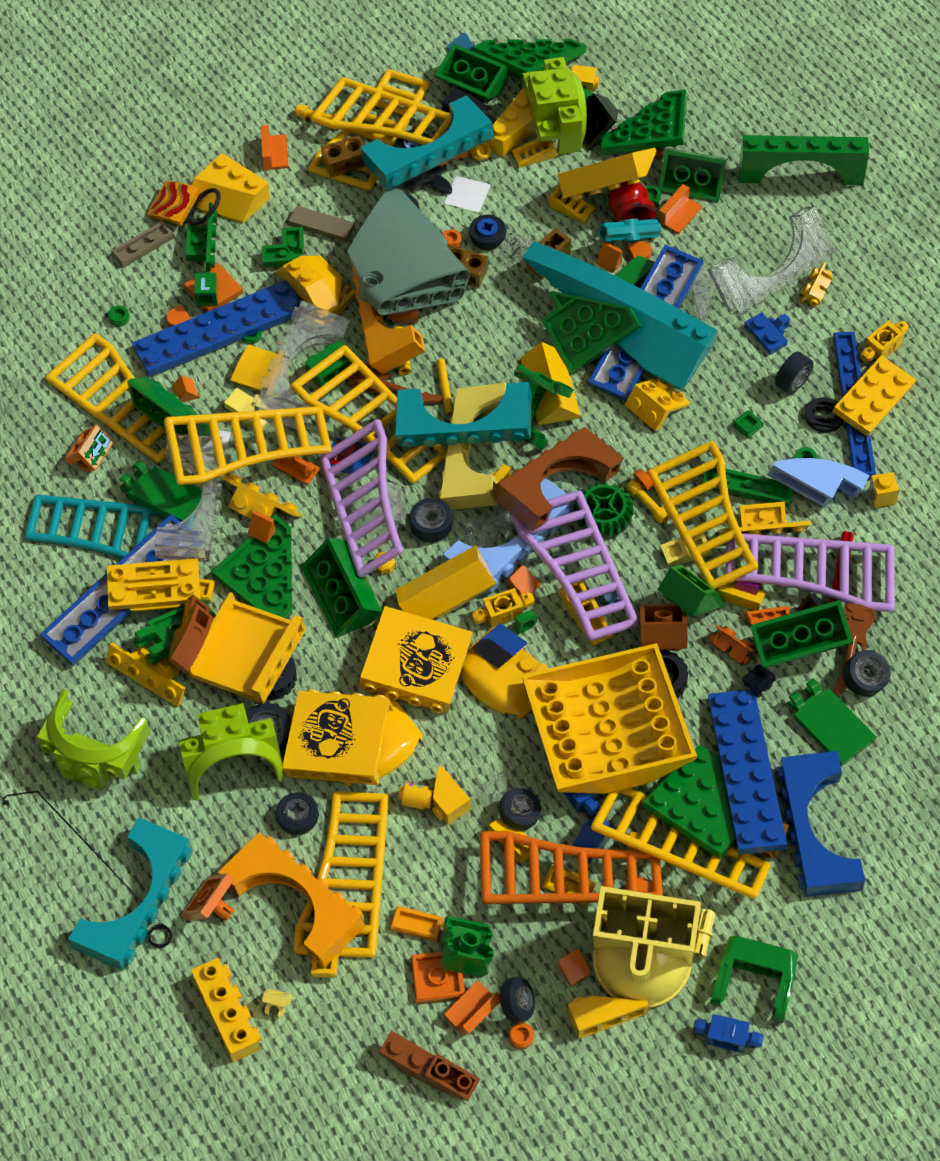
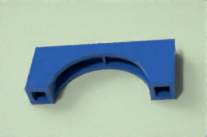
[776,751,865,897]

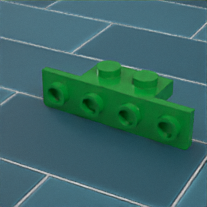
[185,203,217,272]

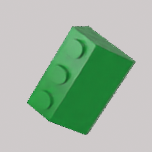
[434,44,509,100]
[658,148,728,202]

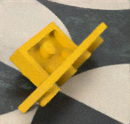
[219,472,302,519]
[719,502,811,535]
[105,643,185,707]

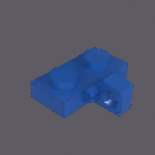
[744,312,791,355]

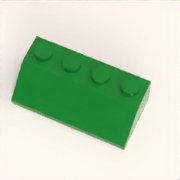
[127,377,211,450]
[301,538,383,637]
[750,600,854,669]

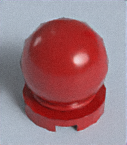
[608,181,656,222]

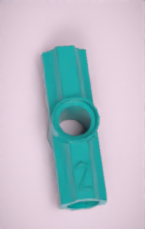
[598,219,661,242]

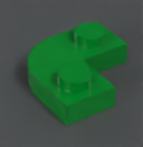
[262,227,304,268]

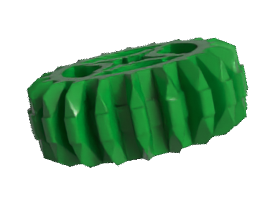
[574,481,634,538]

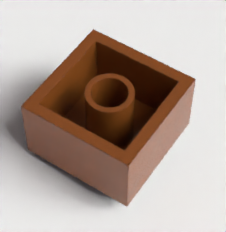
[640,604,688,651]

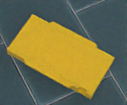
[107,558,201,612]

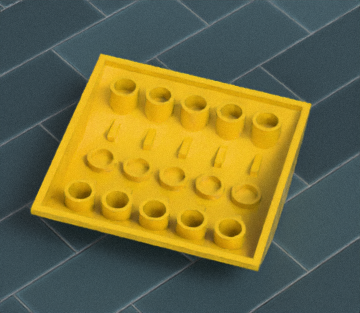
[522,643,697,794]

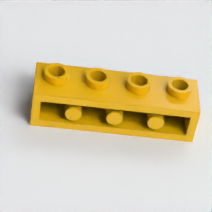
[191,958,262,1062]

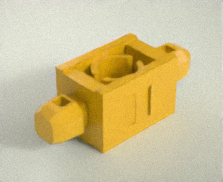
[860,320,909,362]
[472,588,535,628]

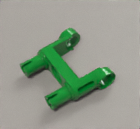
[514,364,574,449]

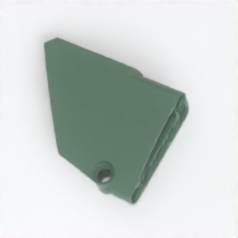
[347,188,470,315]

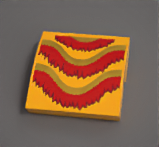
[146,181,200,226]

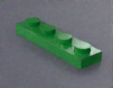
[702,467,793,507]

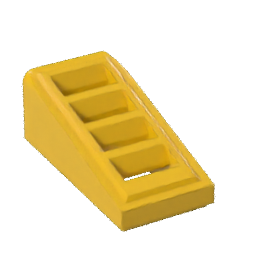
[511,138,559,168]
[549,184,595,224]

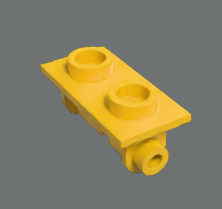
[799,262,833,307]

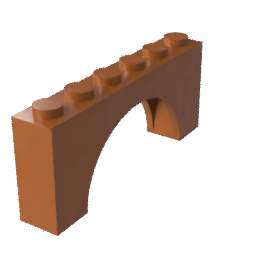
[493,427,624,531]

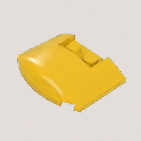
[460,626,549,719]
[343,697,423,786]

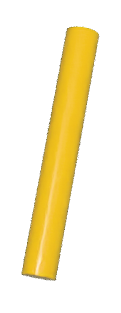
[436,359,453,416]

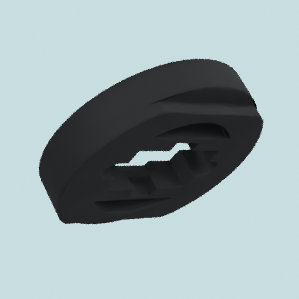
[805,397,844,433]

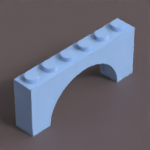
[443,479,574,596]

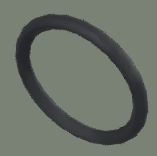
[187,188,221,226]

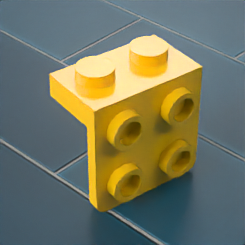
[625,378,690,431]

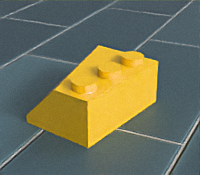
[191,153,270,223]

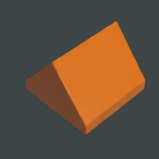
[172,375,199,403]

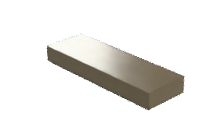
[289,206,355,243]
[111,221,175,268]

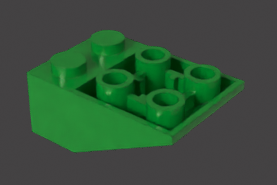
[657,564,725,616]

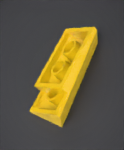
[520,342,581,425]
[396,545,497,620]

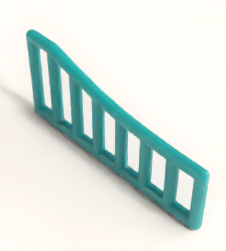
[24,494,195,559]

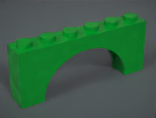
[739,135,869,185]

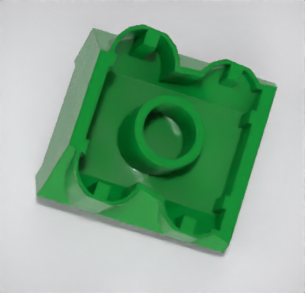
[442,916,494,978]

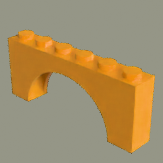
[352,266,426,374]
[218,832,365,968]

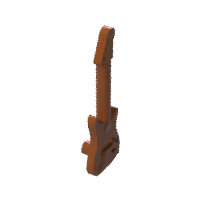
[348,363,442,405]
[832,604,876,698]

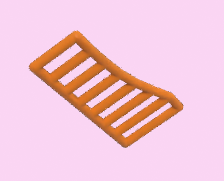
[480,831,663,904]

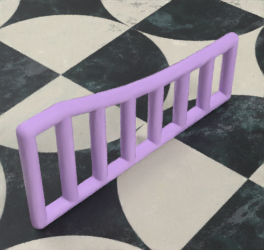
[319,419,403,578]
[511,491,639,641]
[725,534,895,612]

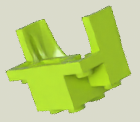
[522,57,587,155]
[37,689,150,790]
[179,703,285,801]

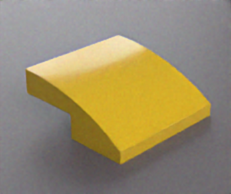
[231,345,289,395]

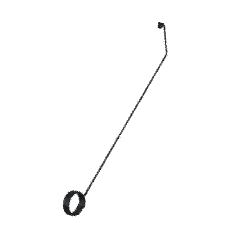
[2,791,172,948]

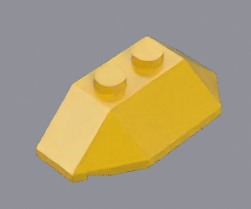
[276,255,344,317]

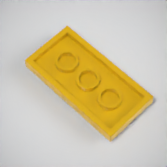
[832,355,916,437]

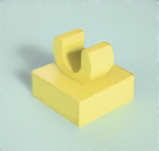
[262,989,293,1017]

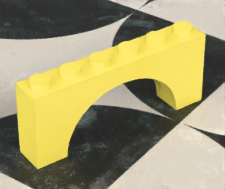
[439,383,506,510]

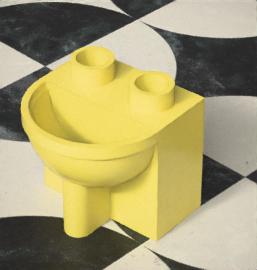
[593,886,701,1008]

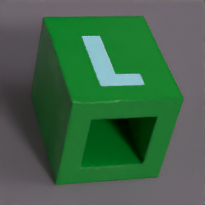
[195,272,218,306]

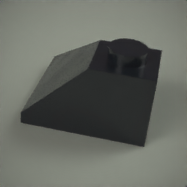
[583,93,618,151]

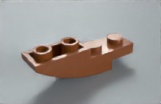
[168,594,213,674]
[378,1030,480,1102]

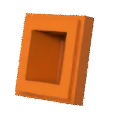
[597,242,623,273]
[248,510,275,543]
[509,565,541,595]
[558,949,592,987]

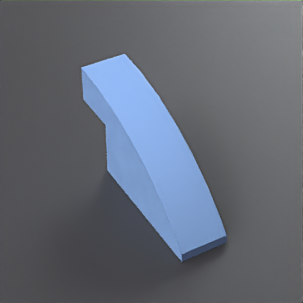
[767,458,870,508]

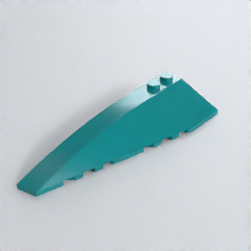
[523,241,717,391]

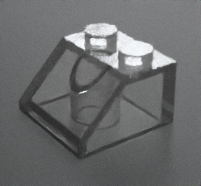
[356,478,406,534]

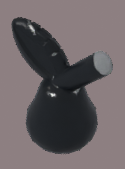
[404,164,452,194]

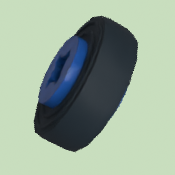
[469,214,506,250]

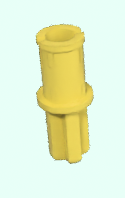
[693,909,715,959]

